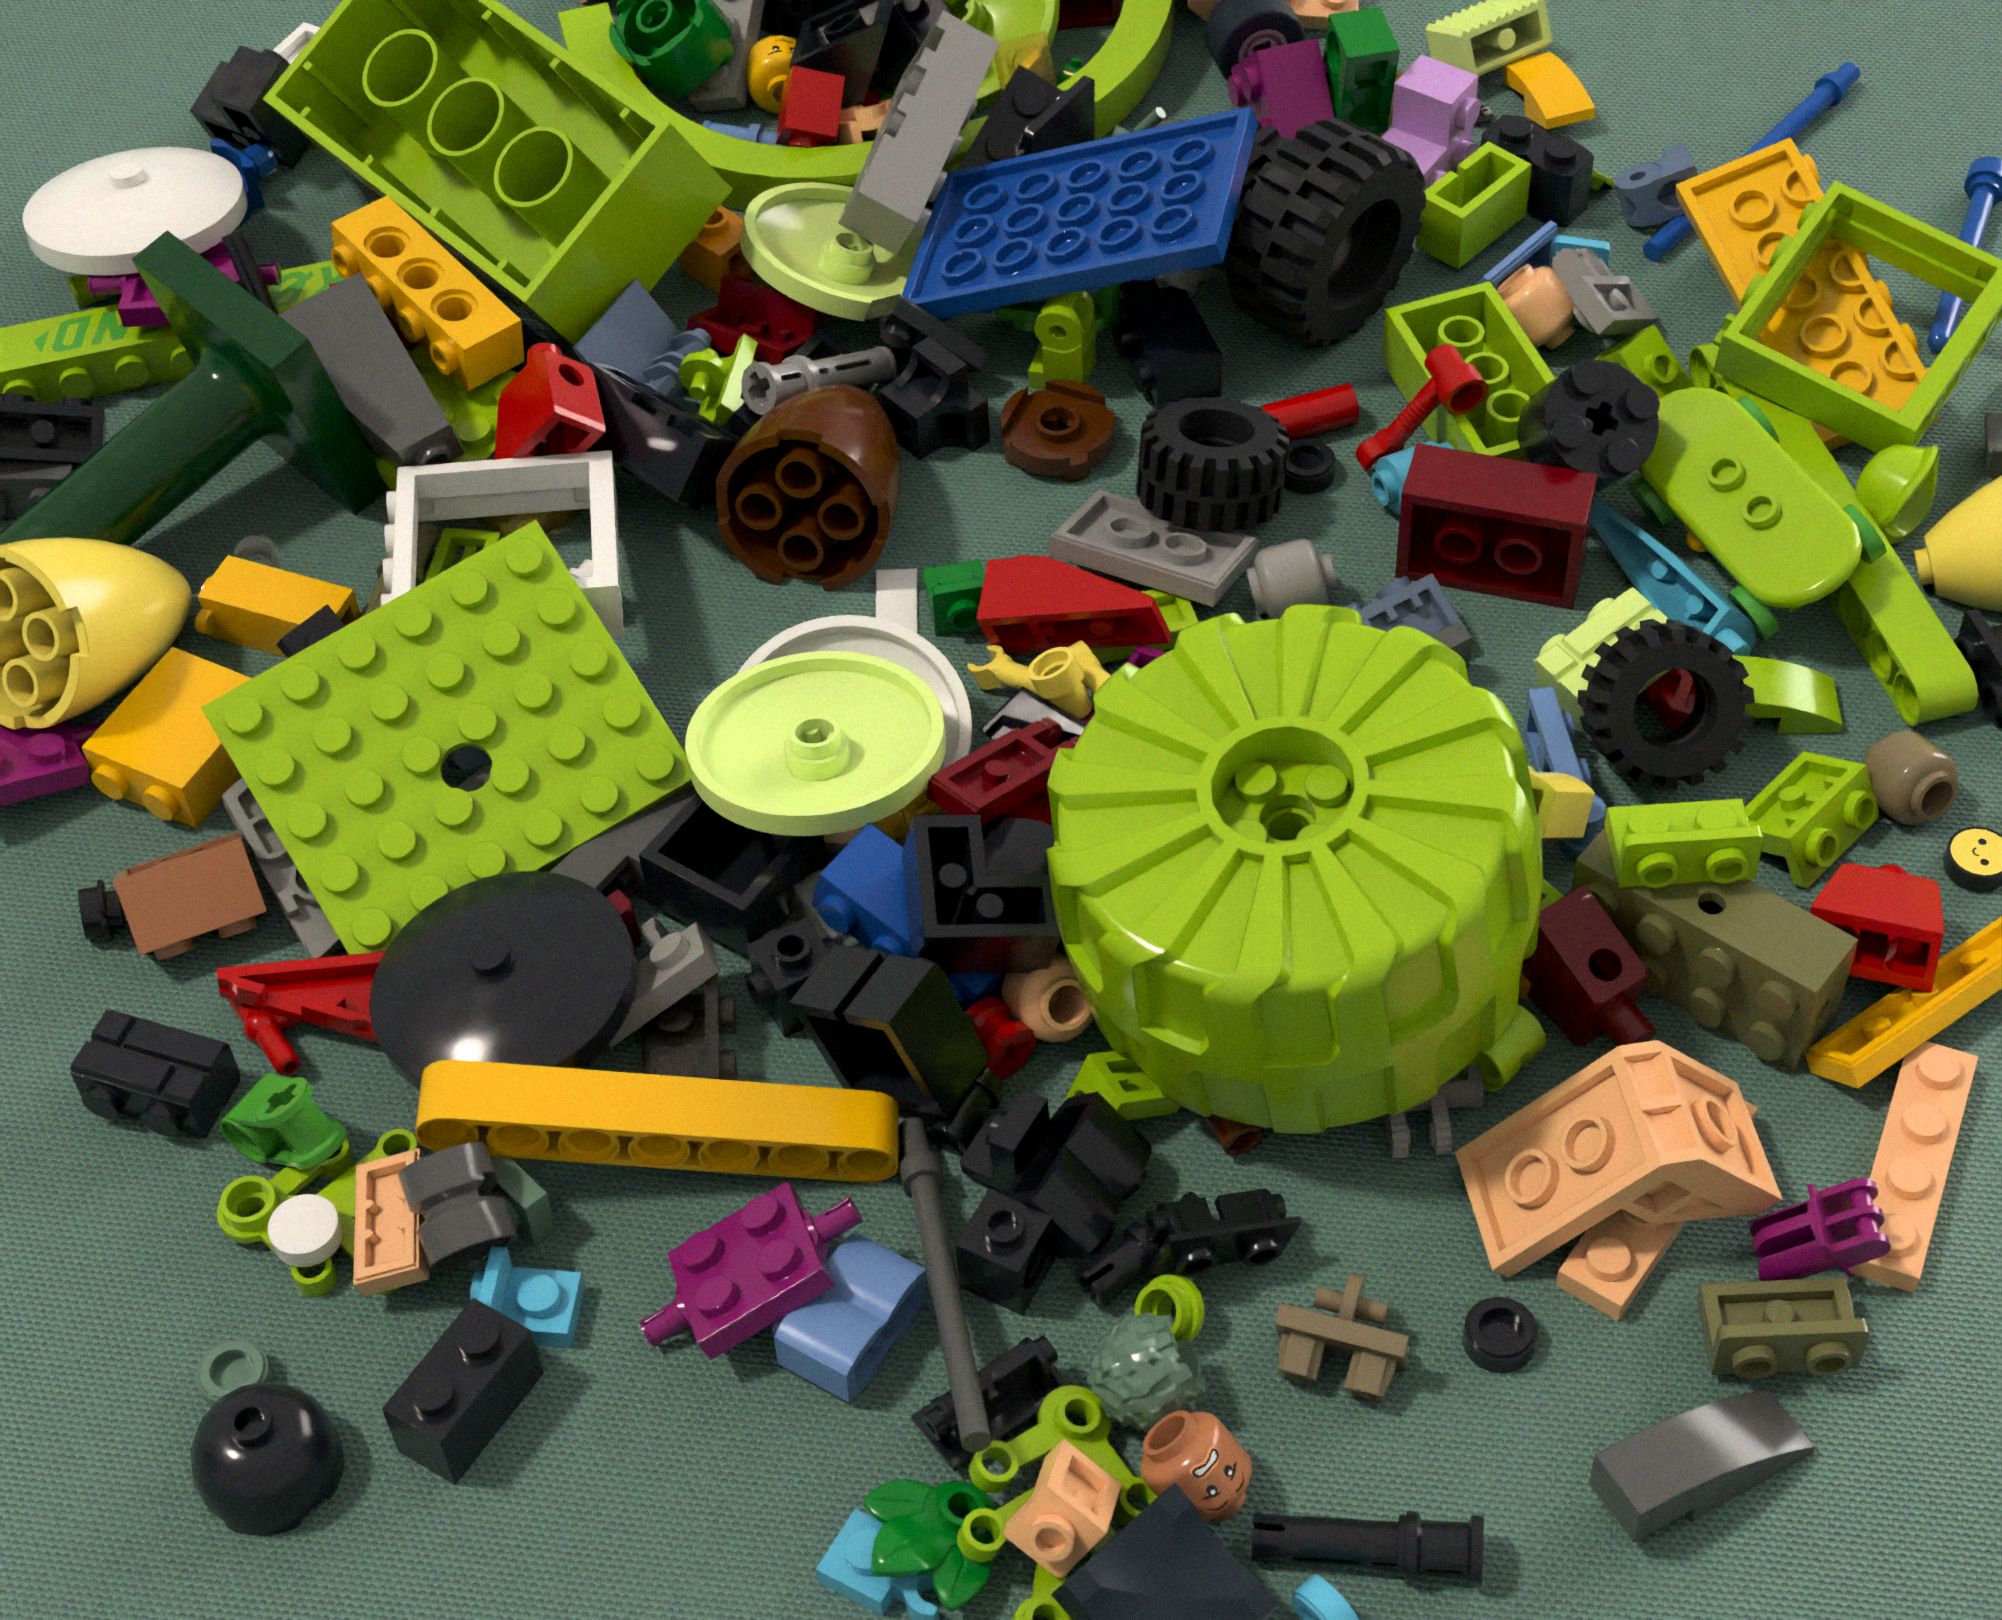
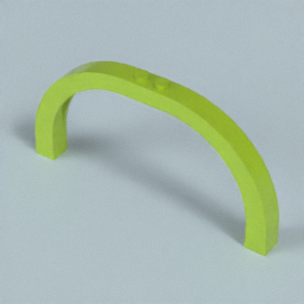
[557,0,1174,211]

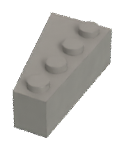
[838,10,1000,255]

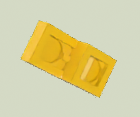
[1502,52,1596,129]

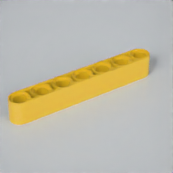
[415,1060,899,1183]

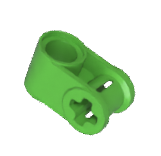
[219,1073,347,1170]

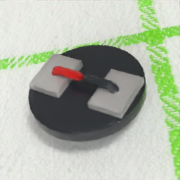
[1476,105,1493,124]

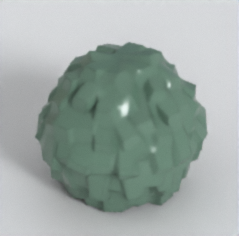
[1087,1312,1208,1433]

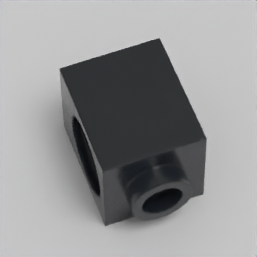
[955,1189,1056,1316]

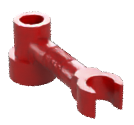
[1355,344,1488,472]

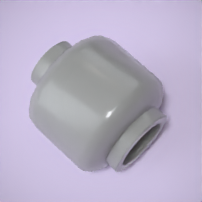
[1246,539,1339,619]

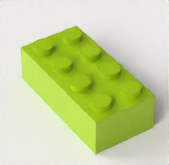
[1381,281,1555,463]

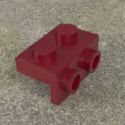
[686,273,821,366]

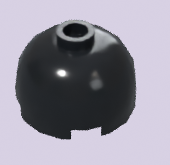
[190,1382,344,1537]

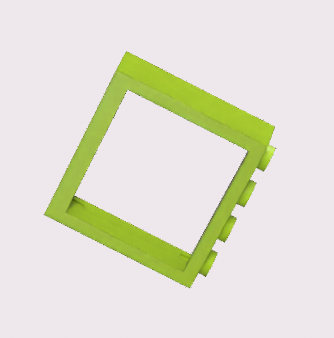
[1713,180,2002,453]

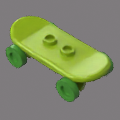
[1626,387,1887,642]

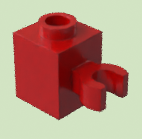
[775,66,845,147]

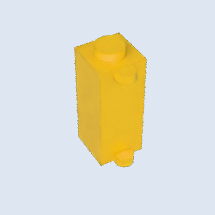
[195,555,360,658]

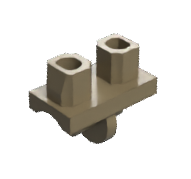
[1274,1273,1411,1403]

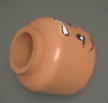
[1141,1410,1252,1522]

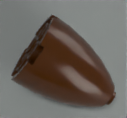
[715,384,901,591]

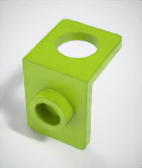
[1594,324,1694,399]

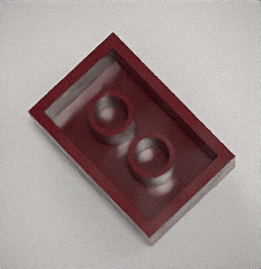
[1395,443,1598,610]

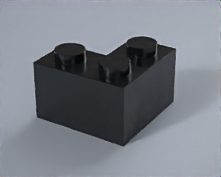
[190,45,311,169]
[902,815,1061,974]

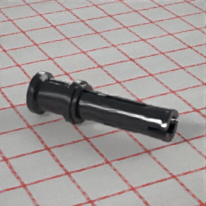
[1252,1511,1484,1586]

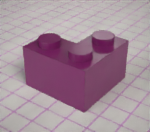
[1228,38,1335,140]

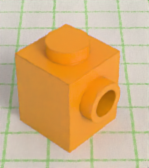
[679,205,758,294]

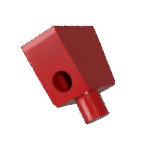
[494,343,605,460]
[1810,863,1945,992]

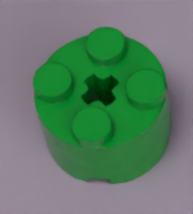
[609,0,734,99]

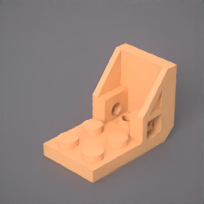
[1455,1040,1783,1278]

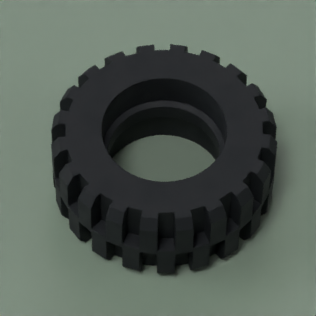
[1225,118,1426,348]

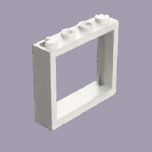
[381,450,624,637]

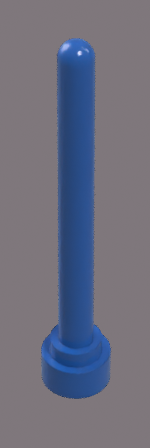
[1927,156,2002,353]

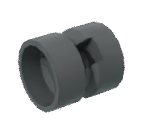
[398,1142,518,1270]

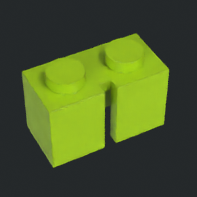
[1415,141,1532,270]

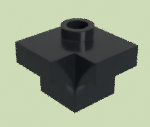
[879,336,990,461]

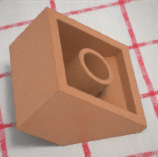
[113,831,267,960]

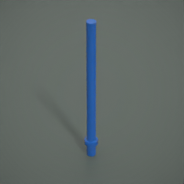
[1643,62,1860,262]

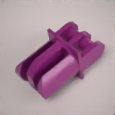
[1748,1178,1891,1281]

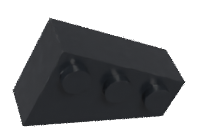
[587,362,742,510]

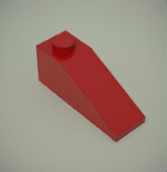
[976,555,1171,654]

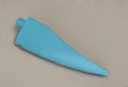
[1591,499,1756,656]

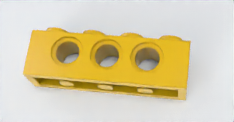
[330,195,524,391]

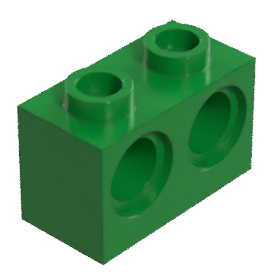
[1323,7,1400,134]

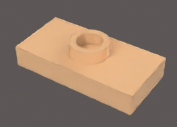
[353,1148,430,1297]

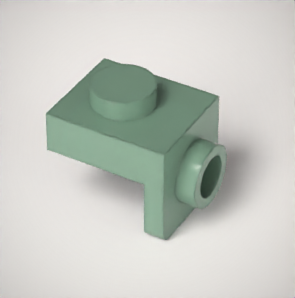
[491,1156,556,1248]

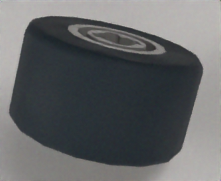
[1205,0,1305,81]

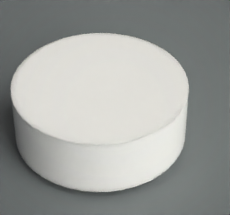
[268,1194,343,1267]

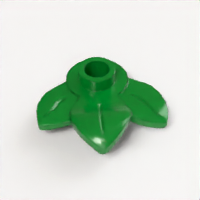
[863,1479,996,1612]

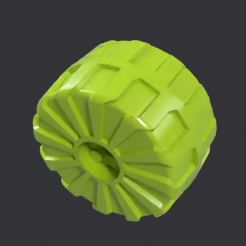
[1046,604,1543,1134]

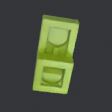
[1732,655,1843,734]

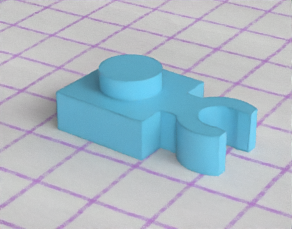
[816,1508,940,1620]

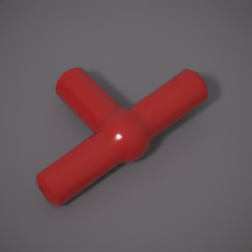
[227,999,305,1076]

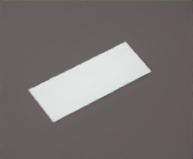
[876,568,917,633]

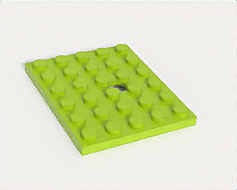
[200,520,694,955]

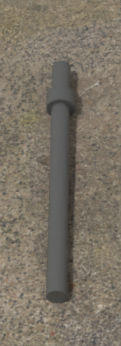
[899,1117,992,1452]

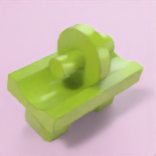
[678,334,758,432]

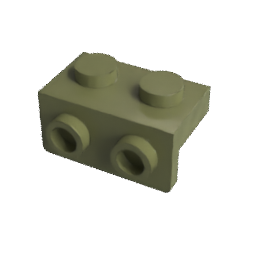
[1697,1277,1870,1379]

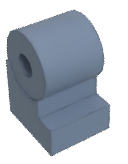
[1614,143,1698,227]

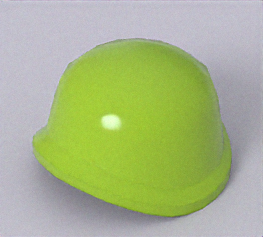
[1854,444,1940,544]

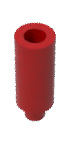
[1259,383,1359,441]

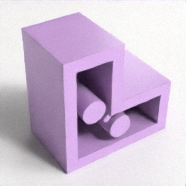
[1381,54,1481,191]

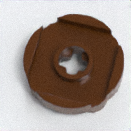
[1000,380,1115,482]

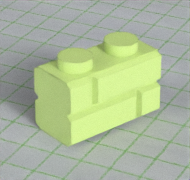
[1533,587,1671,733]

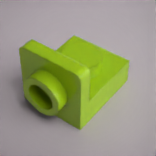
[1065,1051,1180,1120]

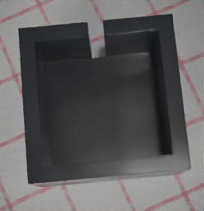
[639,793,828,957]
[789,944,991,1118]

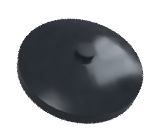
[369,871,638,1090]

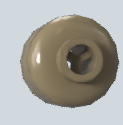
[1862,730,1958,826]

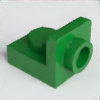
[922,559,985,636]

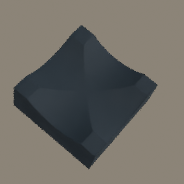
[1051,1483,1279,1620]

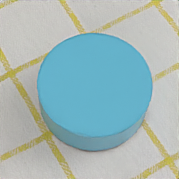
[1291,1574,1359,1620]

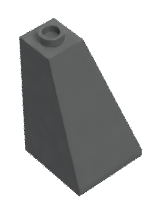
[278,272,465,469]

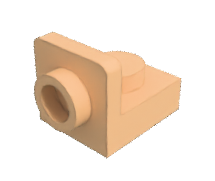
[1003,1438,1122,1578]

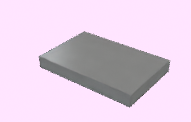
[1048,490,1260,607]

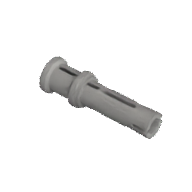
[741,346,897,415]

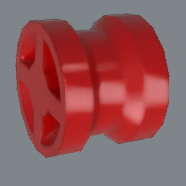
[966,996,1037,1081]

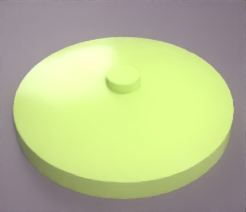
[740,182,926,322]
[685,651,946,836]

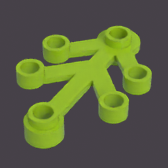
[217,1128,419,1297]
[957,1385,1157,1620]

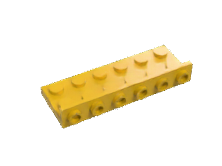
[1676,137,1939,451]

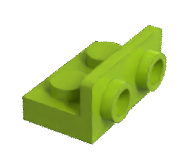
[1745,751,1879,888]
[1604,798,1764,888]

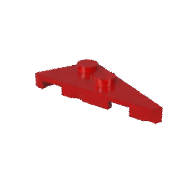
[217,951,385,1043]

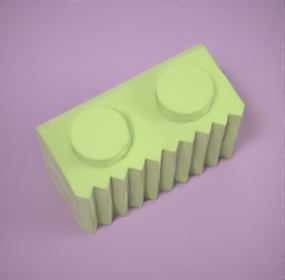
[1425,0,1552,76]

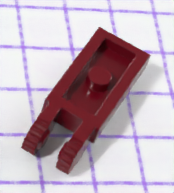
[926,716,1079,825]

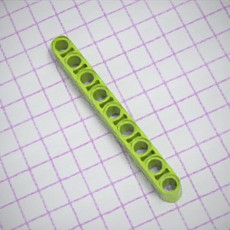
[1689,340,1978,726]

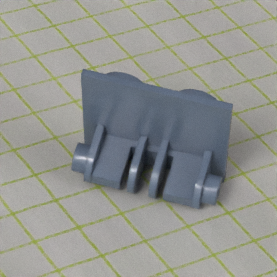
[573,279,712,401]

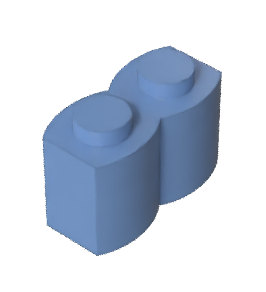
[772,1232,929,1403]

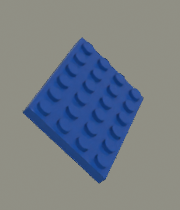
[902,106,1258,321]

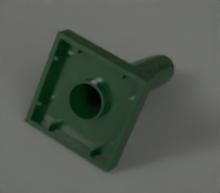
[0,230,388,547]

